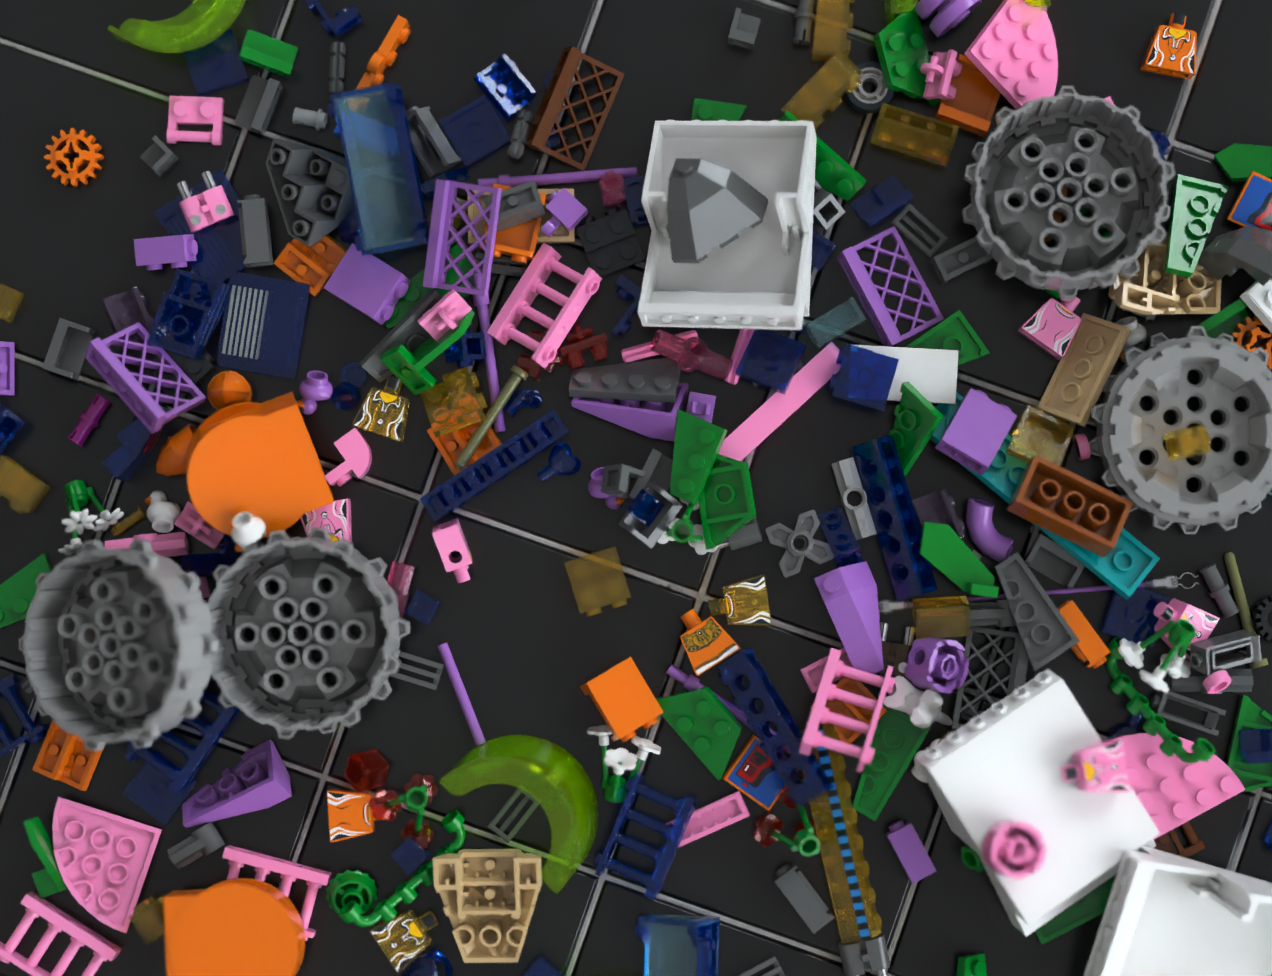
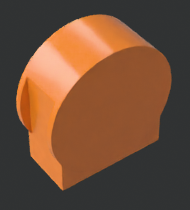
[186,392,334,538]
[163,878,305,976]

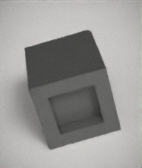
[727,7,761,50]
[140,135,179,177]
[601,464,645,499]

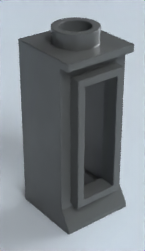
[397,106,461,177]
[237,194,273,268]
[1190,629,1261,675]
[1150,690,1226,736]
[773,863,835,934]

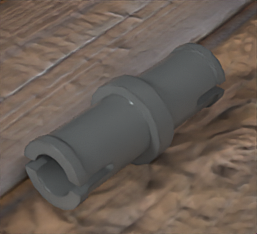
[793,0,815,45]
[1200,563,1240,618]

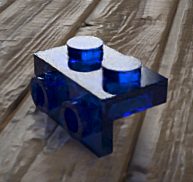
[474,53,537,120]

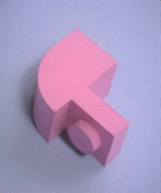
[325,428,372,487]

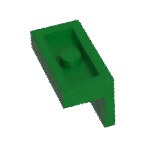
[238,29,298,78]
[1196,298,1253,340]

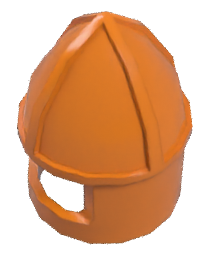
[207,371,252,410]
[156,424,196,476]

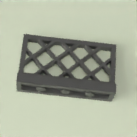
[952,626,1029,731]

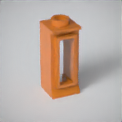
[1057,600,1110,669]

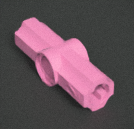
[104,532,189,557]

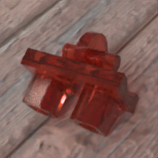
[560,322,608,370]
[517,330,564,380]

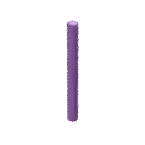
[437,642,486,746]

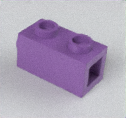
[133,234,198,270]
[885,820,936,884]

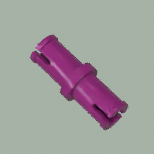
[67,393,111,447]

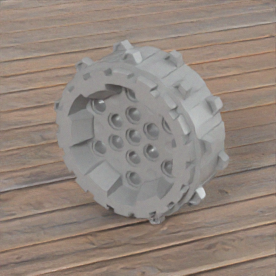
[962,86,1175,300]
[1089,326,1272,534]
[207,527,411,739]
[19,539,219,751]

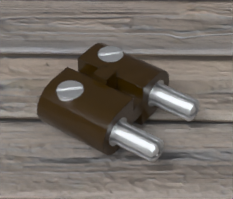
[878,622,915,677]

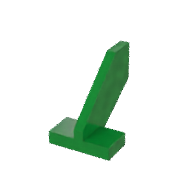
[1214,143,1272,182]
[380,310,475,395]
[919,521,999,598]
[23,817,68,899]

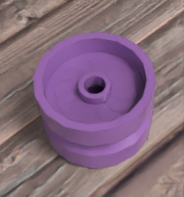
[914,0,982,38]

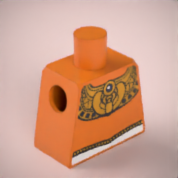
[680,608,740,676]

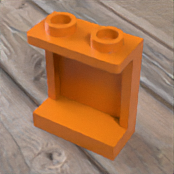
[935,54,1001,136]
[480,183,547,264]
[580,657,663,743]

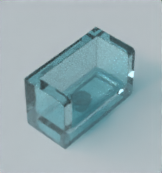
[804,296,866,349]

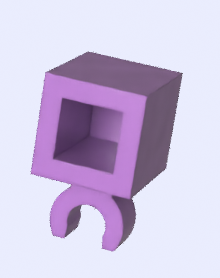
[541,188,588,238]
[686,391,716,423]

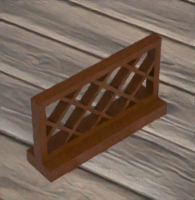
[524,46,624,171]

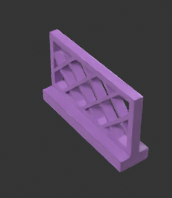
[423,179,502,296]
[836,226,944,347]
[85,322,206,434]

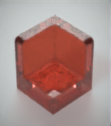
[344,749,390,793]

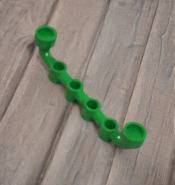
[1106,637,1216,764]
[338,810,466,927]

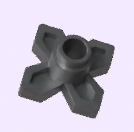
[765,510,833,578]

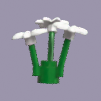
[58,480,124,555]

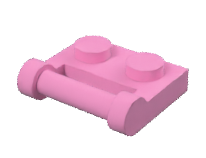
[167,96,224,145]

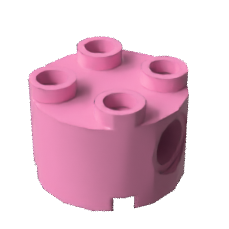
[982,821,1046,879]

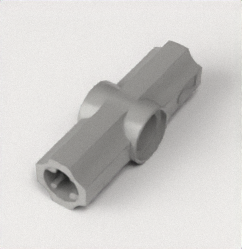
[831,457,877,541]

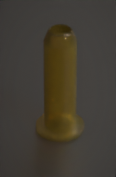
[111,505,147,536]

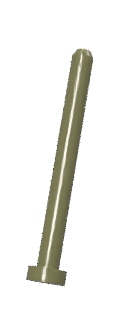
[455,365,529,470]
[1224,552,1268,669]

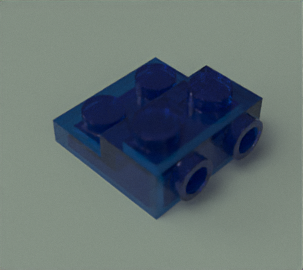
[829,344,899,412]

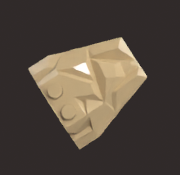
[1109,235,1222,315]
[433,849,542,963]

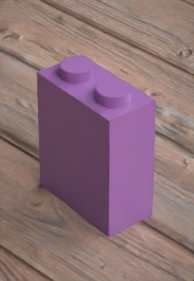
[324,243,411,325]
[935,388,1017,475]

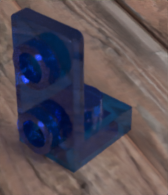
[304,0,363,38]
[611,274,641,338]
[817,506,863,568]
[181,533,237,577]

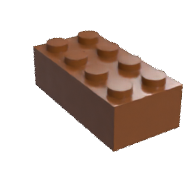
[1007,455,1133,558]

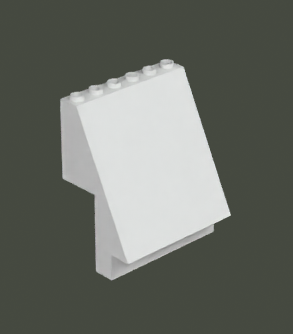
[638,119,817,330]
[916,669,1160,936]
[1084,846,1272,976]

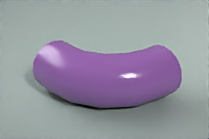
[966,497,1014,563]

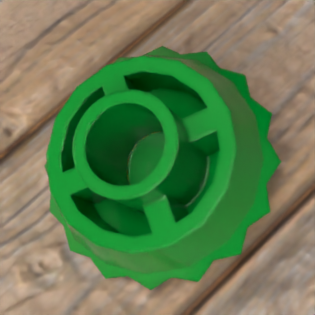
[326,870,378,915]

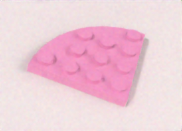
[964,0,1058,126]
[1113,733,1246,840]
[52,797,162,933]

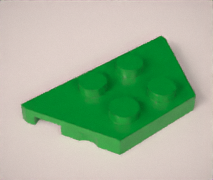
[873,4,941,105]
[698,454,756,550]
[655,686,743,781]
[1226,695,1272,793]

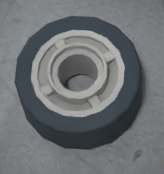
[843,61,894,114]

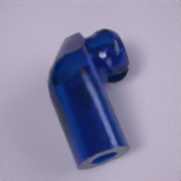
[503,390,542,417]

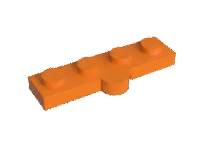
[346,15,411,114]

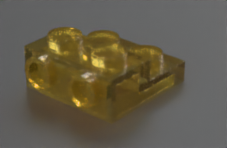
[420,366,487,438]
[1006,405,1075,466]
[564,547,631,617]

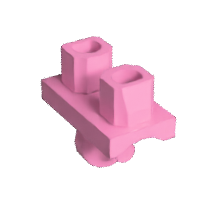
[920,49,963,100]
[418,289,472,341]
[174,501,225,550]

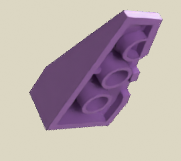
[571,382,689,441]
[814,561,884,674]
[182,740,292,828]

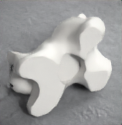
[883,675,953,729]

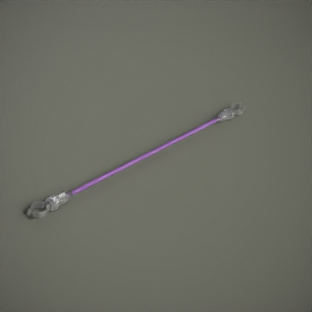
[878,573,1199,614]

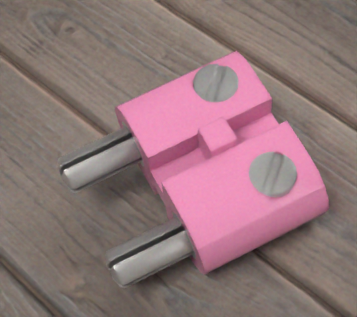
[177,171,234,233]

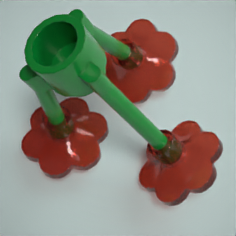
[369,773,439,850]
[753,780,825,856]

